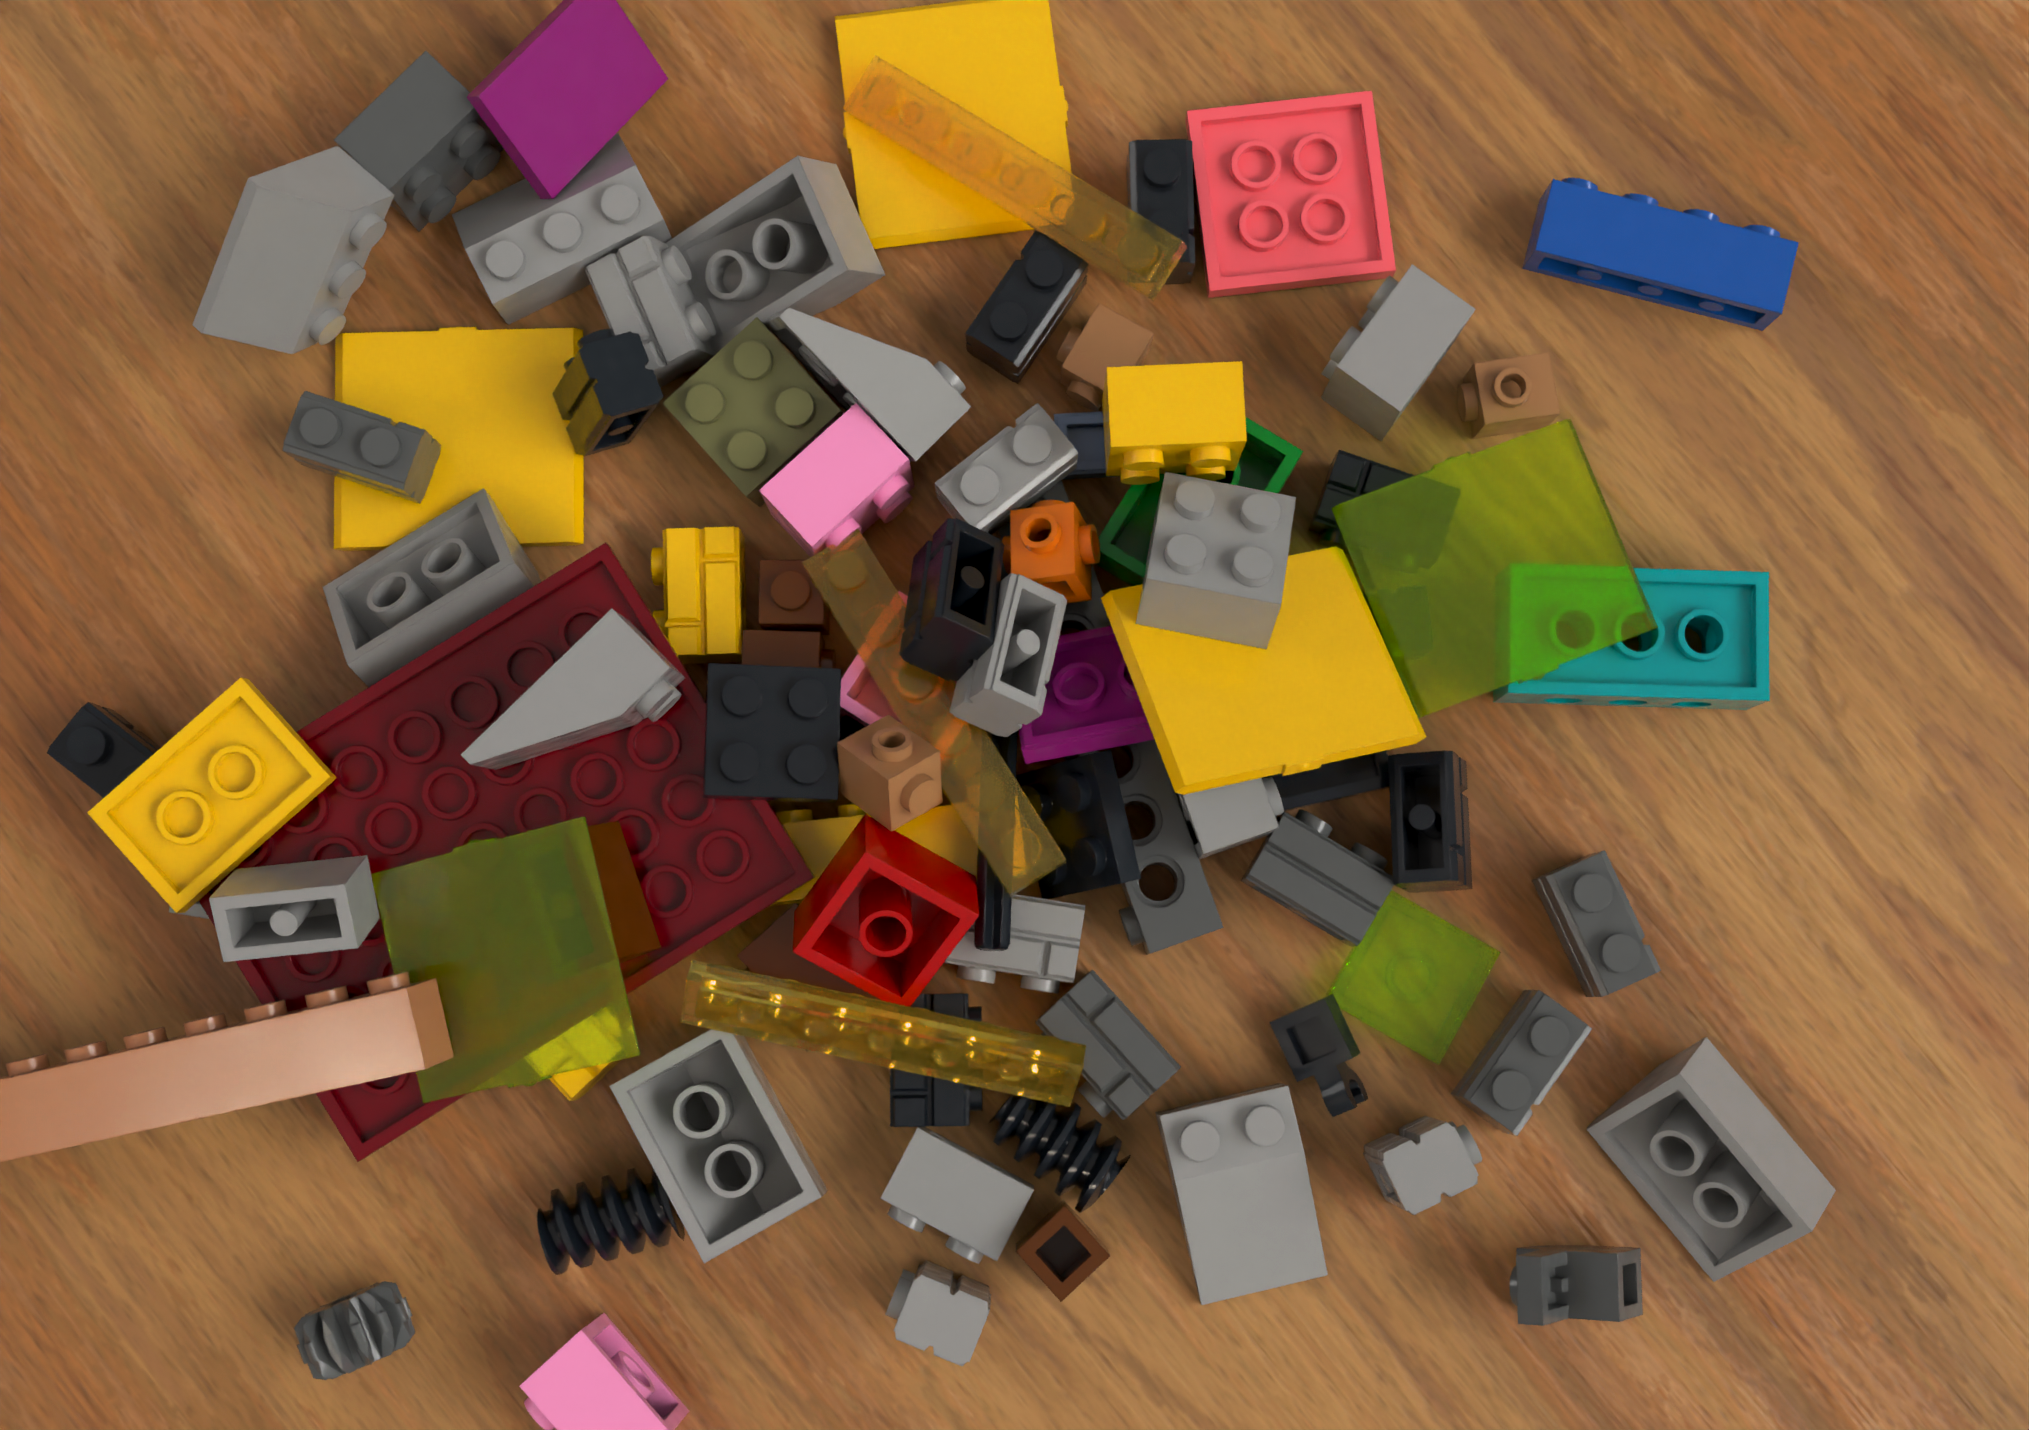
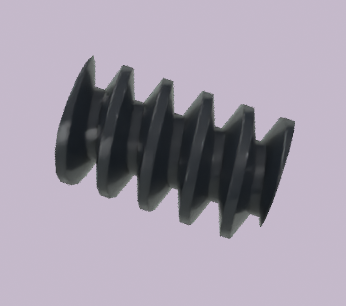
[988,1069,1131,1213]
[537,1167,685,1275]

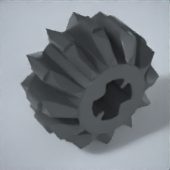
[294,1281,415,1380]

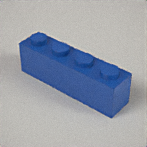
[1522,178,1799,331]

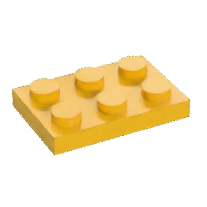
[87,677,337,913]

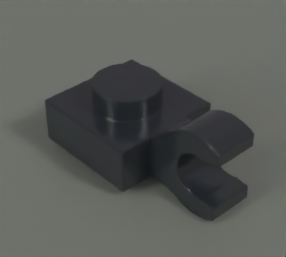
[1270,994,1368,1117]

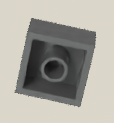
[334,51,504,232]

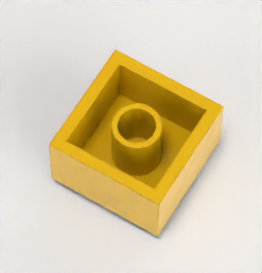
[1102,361,1247,485]

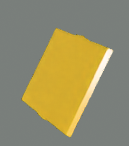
[835,0,1078,249]
[334,326,584,551]
[1101,546,1426,795]

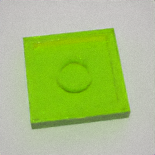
[1325,890,1501,1065]

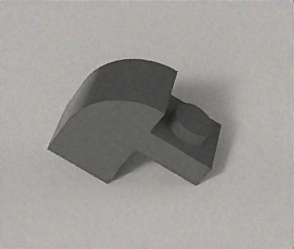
[1509,1245,1643,1326]

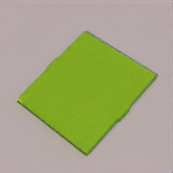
[1331,419,1658,719]
[371,817,641,1103]

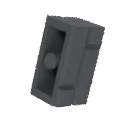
[282,391,442,504]
[1241,809,1394,947]
[1532,850,1661,997]
[1034,970,1181,1120]
[1451,990,1592,1136]

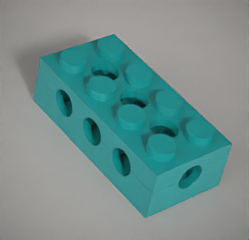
[1493,564,1770,710]

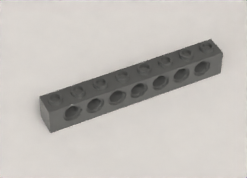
[995,480,1224,955]

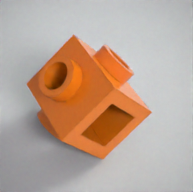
[1002,500,1100,603]

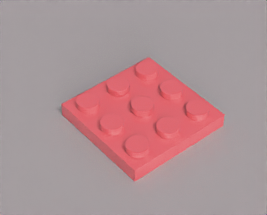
[1185,91,1396,298]

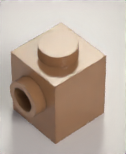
[1056,303,1154,411]
[1457,352,1560,439]
[837,715,942,832]

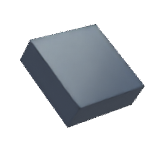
[1053,411,1119,480]

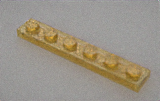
[843,55,1187,301]
[802,529,1067,898]
[680,959,1086,1107]

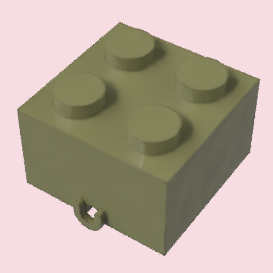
[663,317,844,507]

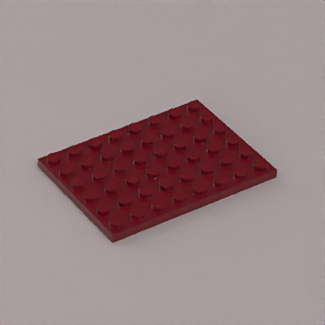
[199,542,815,1162]

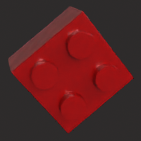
[793,814,979,1013]

